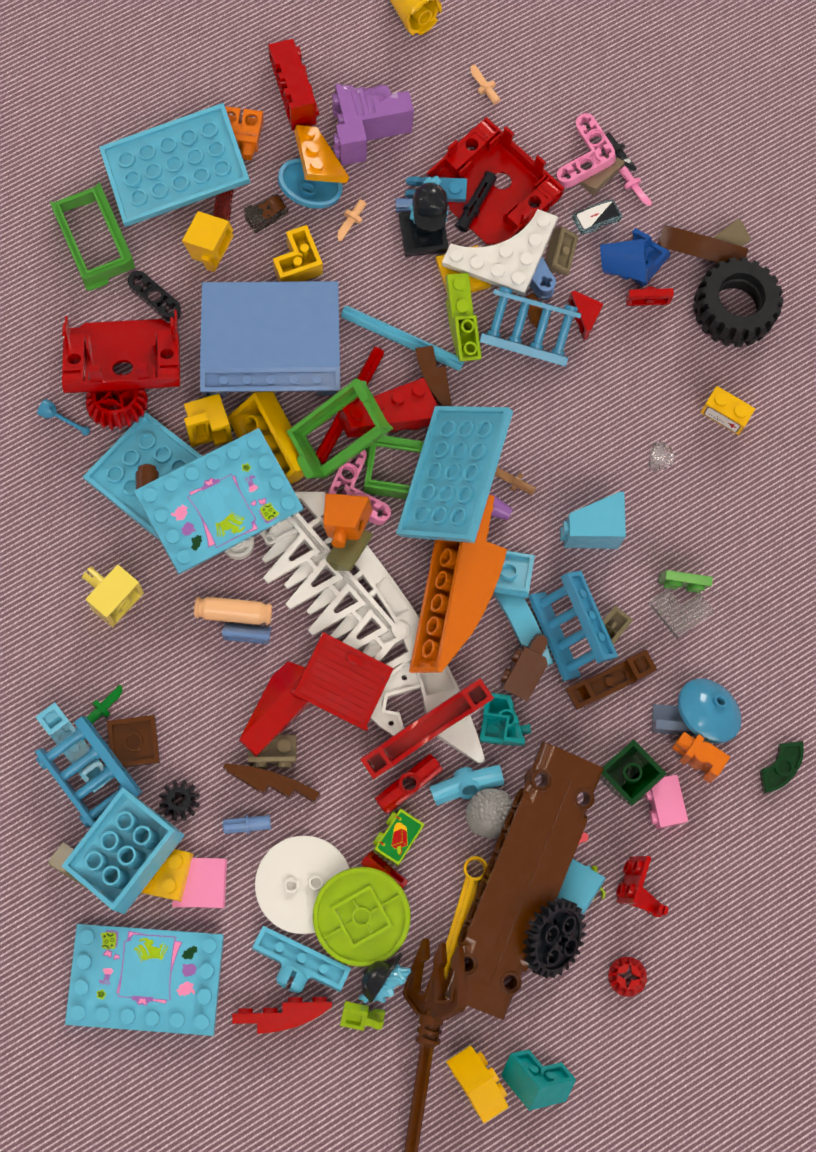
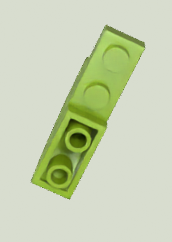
[445,273,482,362]

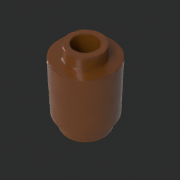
[135,464,159,489]

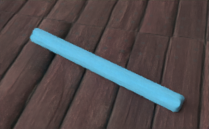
[341,306,464,371]

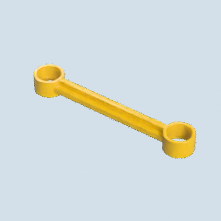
[444,856,487,998]

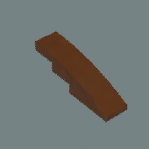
[223,763,320,804]

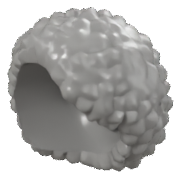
[466,788,513,839]

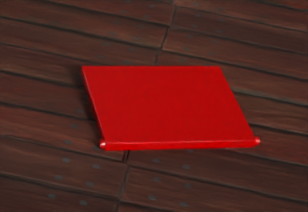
[291,632,394,731]

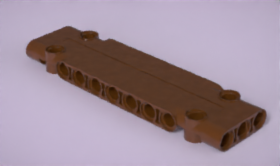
[444,742,604,1020]

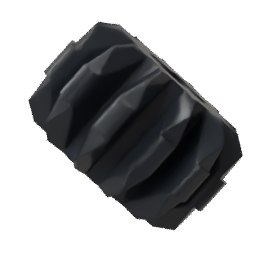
[159,780,200,821]

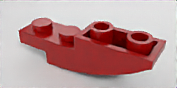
[232,997,332,1034]

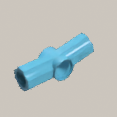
[430,765,504,806]

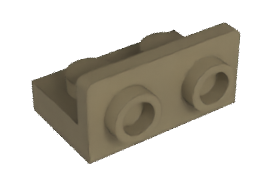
[248,735,297,769]

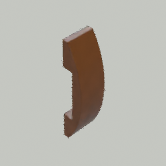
[658,225,748,263]
[565,649,657,710]

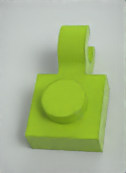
[340,1001,385,1031]

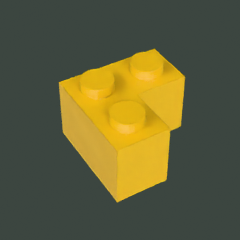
[273,225,323,282]
[446,1045,509,1123]

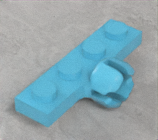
[252,926,351,993]

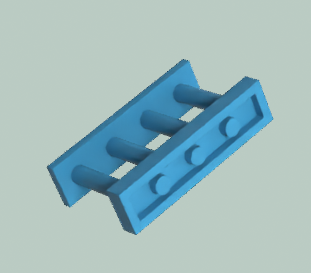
[479,286,581,367]
[528,571,618,681]
[35,716,143,828]

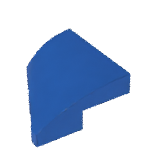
[631,228,671,287]
[600,239,648,285]

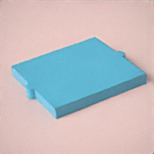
[557,859,606,914]

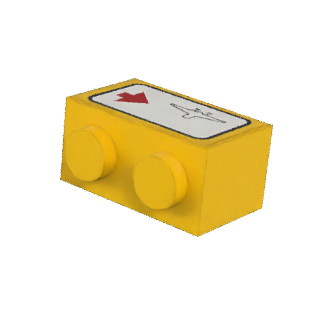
[700,386,756,435]

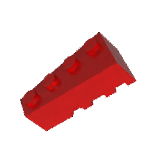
[268,39,320,131]
[338,377,438,438]

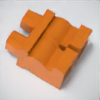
[225,106,264,161]
[672,732,730,783]

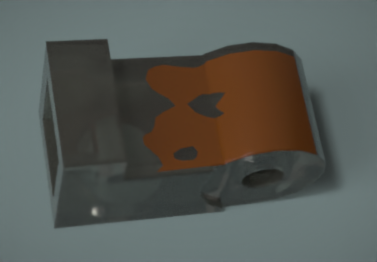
[244,194,289,234]

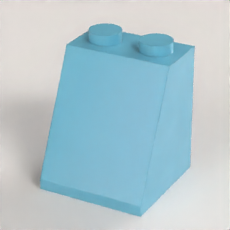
[560,492,626,549]

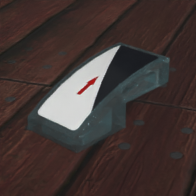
[572,199,623,235]

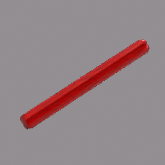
[316,347,384,465]

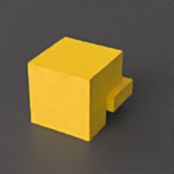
[182,211,234,272]
[184,394,233,447]

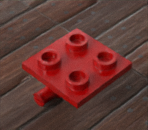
[616,856,669,917]

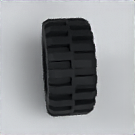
[693,257,783,347]

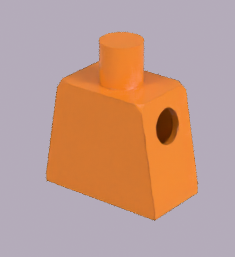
[323,493,373,548]

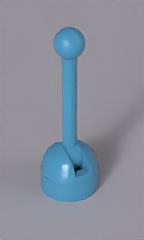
[37,399,90,436]

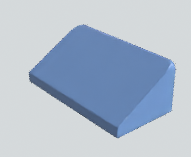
[222,623,271,644]

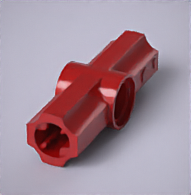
[374,754,443,815]

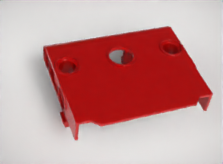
[426,117,565,245]
[62,310,180,393]

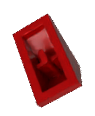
[568,291,603,340]

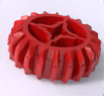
[85,373,148,430]

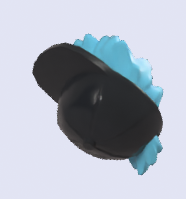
[409,176,449,231]
[359,952,411,1003]

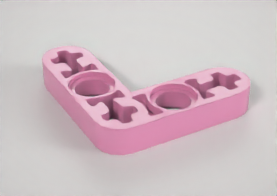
[557,113,616,188]
[328,450,391,525]

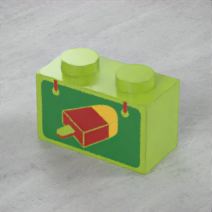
[373,808,425,867]

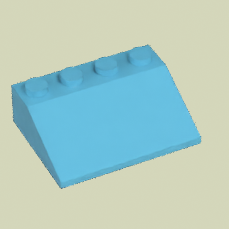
[62,787,185,914]

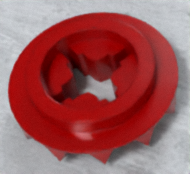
[608,957,647,997]

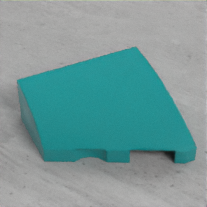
[480,693,525,746]

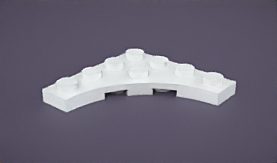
[442,209,558,296]

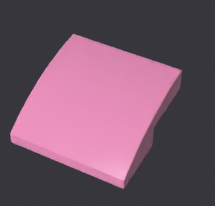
[172,858,227,908]

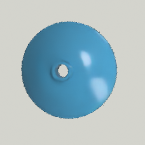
[278,158,343,209]
[678,678,742,744]

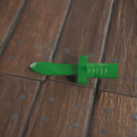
[87,685,123,724]

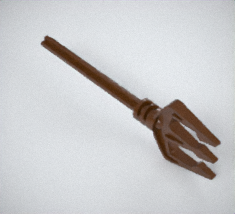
[403,938,467,1152]

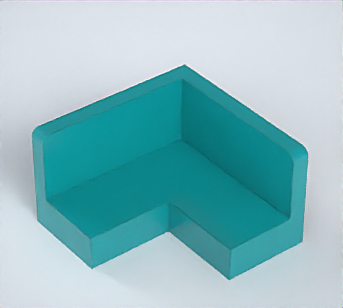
[501,1049,576,1111]

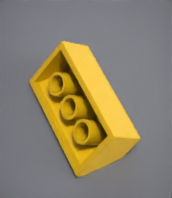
[227,392,305,485]

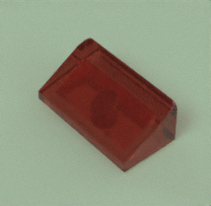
[213,189,234,222]

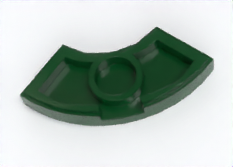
[759,741,804,794]

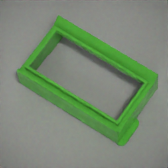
[50,182,135,291]
[287,379,393,479]
[364,435,424,500]

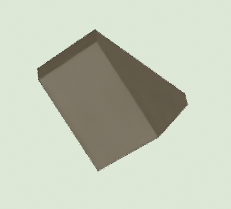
[603,606,633,645]

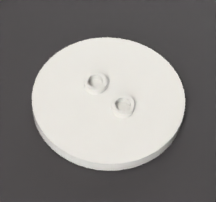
[255,836,349,934]

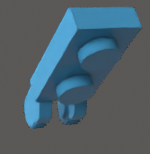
[405,176,467,203]

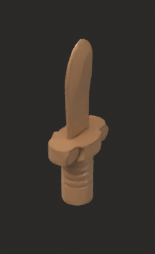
[495,467,536,495]

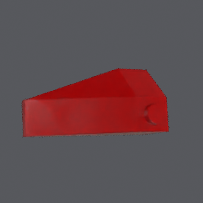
[239,661,311,757]

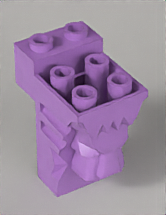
[332,84,414,166]

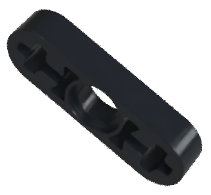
[128,271,181,322]

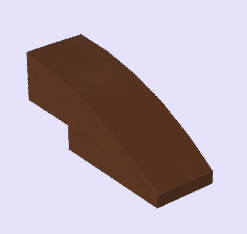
[415,345,452,406]

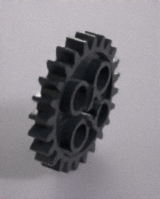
[523,898,586,978]

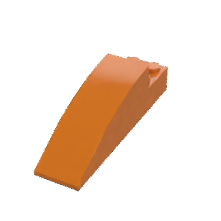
[409,494,507,673]

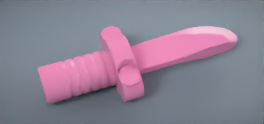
[619,166,652,206]

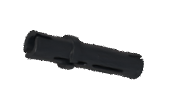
[455,171,497,233]

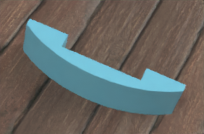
[493,592,553,666]
[36,702,112,793]

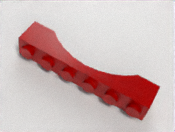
[360,677,494,779]

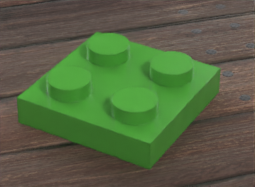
[658,570,713,593]

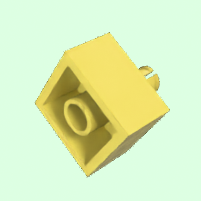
[82,564,144,628]

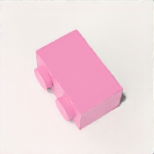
[645,775,689,829]

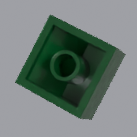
[600,739,667,807]

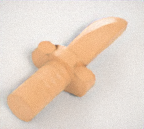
[471,64,500,105]
[337,199,367,241]

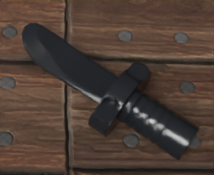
[605,132,637,171]

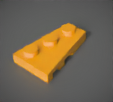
[294,125,349,183]

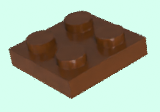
[107,715,160,768]

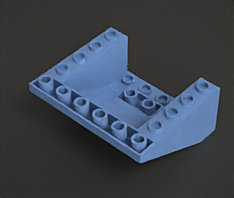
[200,281,340,397]

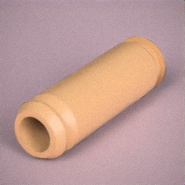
[194,596,272,625]

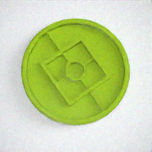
[313,867,411,967]

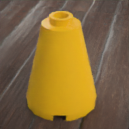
[390,0,442,36]

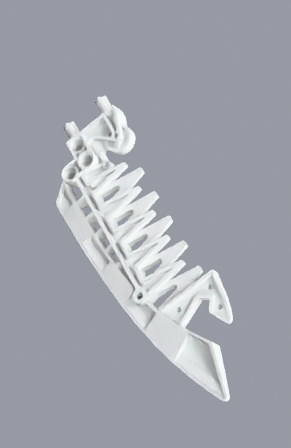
[224,492,485,764]

